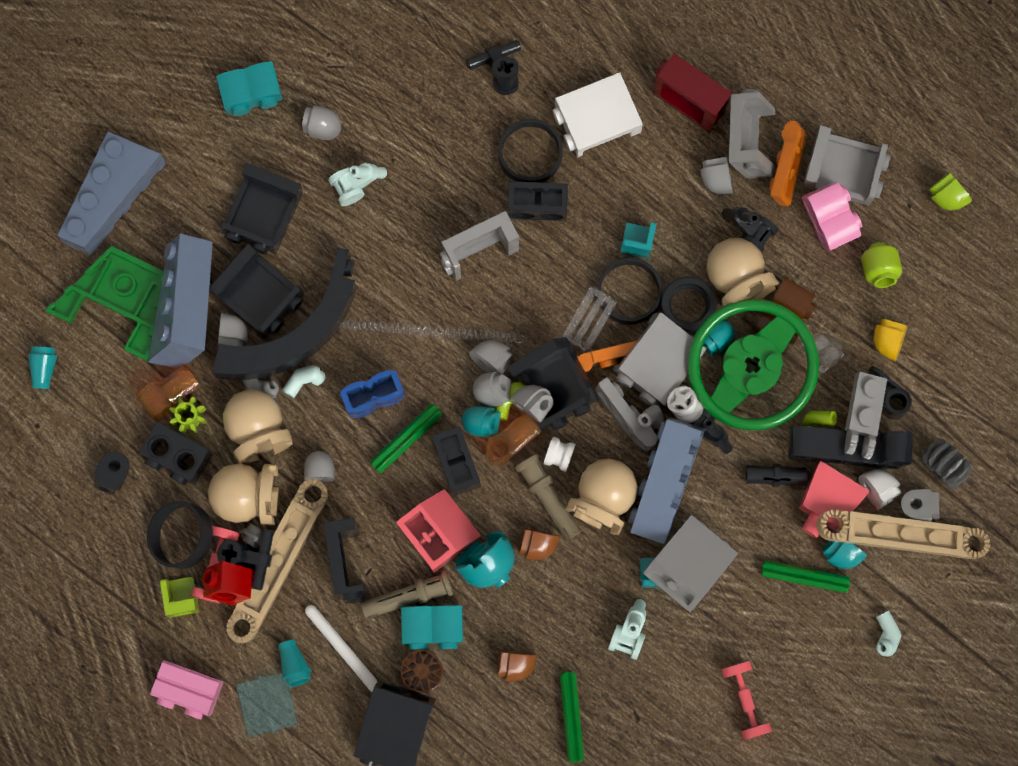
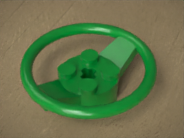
[688,299,819,430]

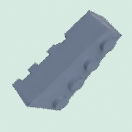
[58,132,166,256]
[148,234,213,369]
[628,417,705,545]

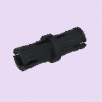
[745,463,807,487]

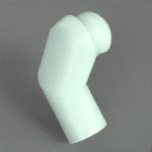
[282,365,325,398]

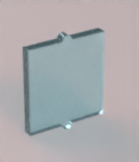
[236,673,298,737]

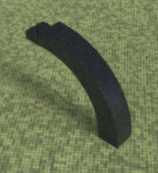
[212,247,357,380]

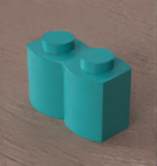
[216,61,283,116]
[401,606,464,650]

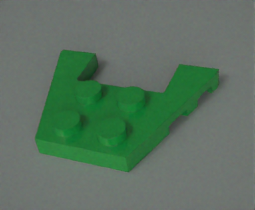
[46,246,164,363]

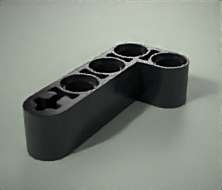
[788,426,913,469]

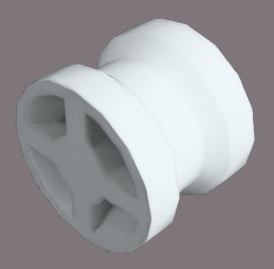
[667,386,703,423]
[543,436,576,472]

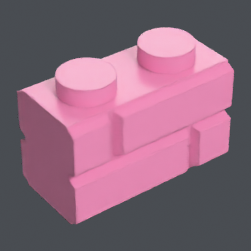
[150,660,223,720]

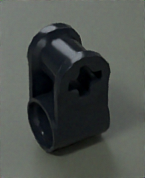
[868,366,912,420]

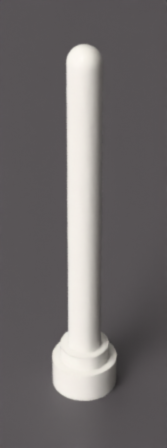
[305,605,377,693]

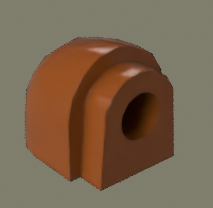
[518,527,560,560]
[496,649,537,682]

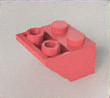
[396,489,481,573]

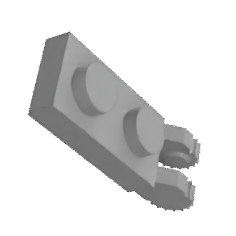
[844,371,887,459]
[595,377,658,452]

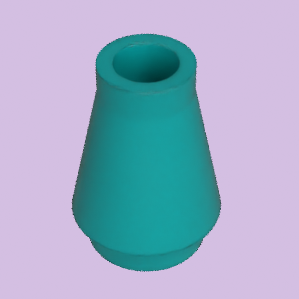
[28,346,58,389]
[278,640,312,687]

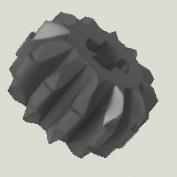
[920,439,972,489]

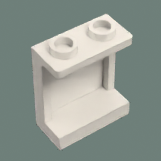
[552,73,643,158]

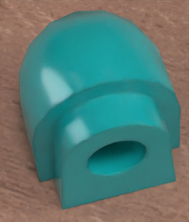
[703,320,735,358]
[461,406,501,438]
[822,531,868,569]

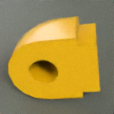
[873,319,907,362]

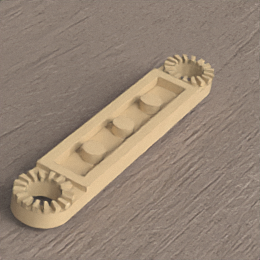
[226,479,328,644]
[816,509,990,559]

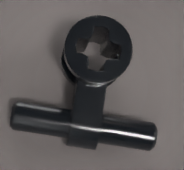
[466,40,521,95]
[722,207,778,253]
[689,407,733,454]
[217,529,274,590]

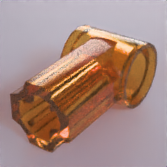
[136,365,200,420]
[485,412,541,466]

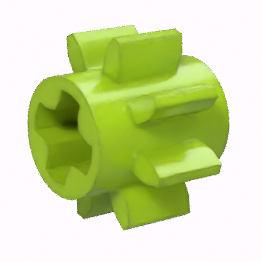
[169,397,206,434]

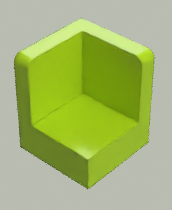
[160,577,200,618]

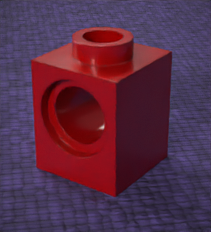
[203,561,253,606]

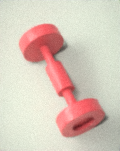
[190,526,240,604]
[721,661,772,740]

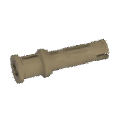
[515,454,582,542]
[361,570,454,620]

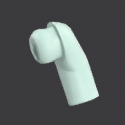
[876,611,901,657]

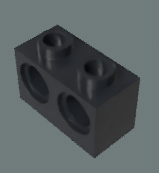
[508,182,568,221]
[139,422,213,486]
[432,426,481,497]

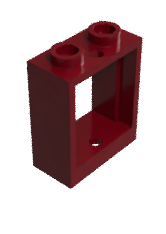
[653,53,732,133]

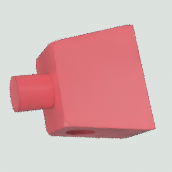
[799,461,869,538]

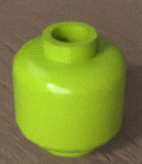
[861,242,902,288]

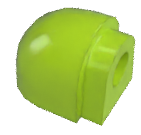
[929,173,972,211]

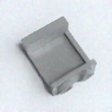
[729,89,775,178]
[802,125,891,206]
[439,211,519,281]
[612,312,706,406]
[643,515,738,612]

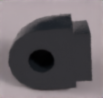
[93,451,130,494]

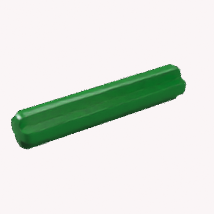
[370,404,442,473]
[761,560,850,593]
[560,672,584,763]

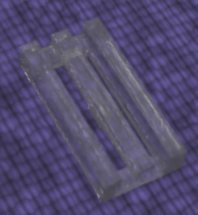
[562,286,618,352]

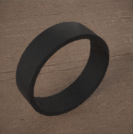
[499,119,563,183]
[597,258,662,325]
[147,501,213,569]

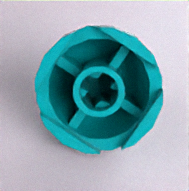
[454,530,515,588]

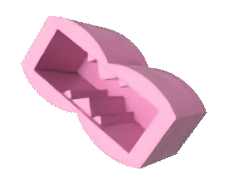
[802,182,862,251]

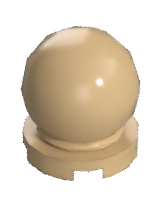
[706,237,779,306]
[223,389,293,465]
[565,458,638,535]
[207,463,279,525]

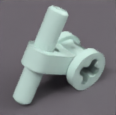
[328,163,387,206]
[608,599,646,660]

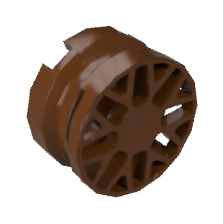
[400,650,443,693]

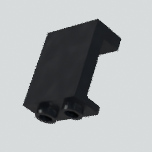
[219,163,303,255]
[209,244,304,338]
[508,337,599,431]
[324,518,369,604]
[353,680,436,766]

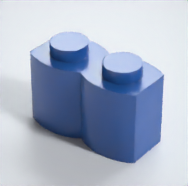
[340,370,405,418]

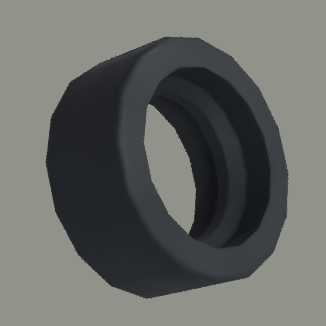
[660,276,717,335]

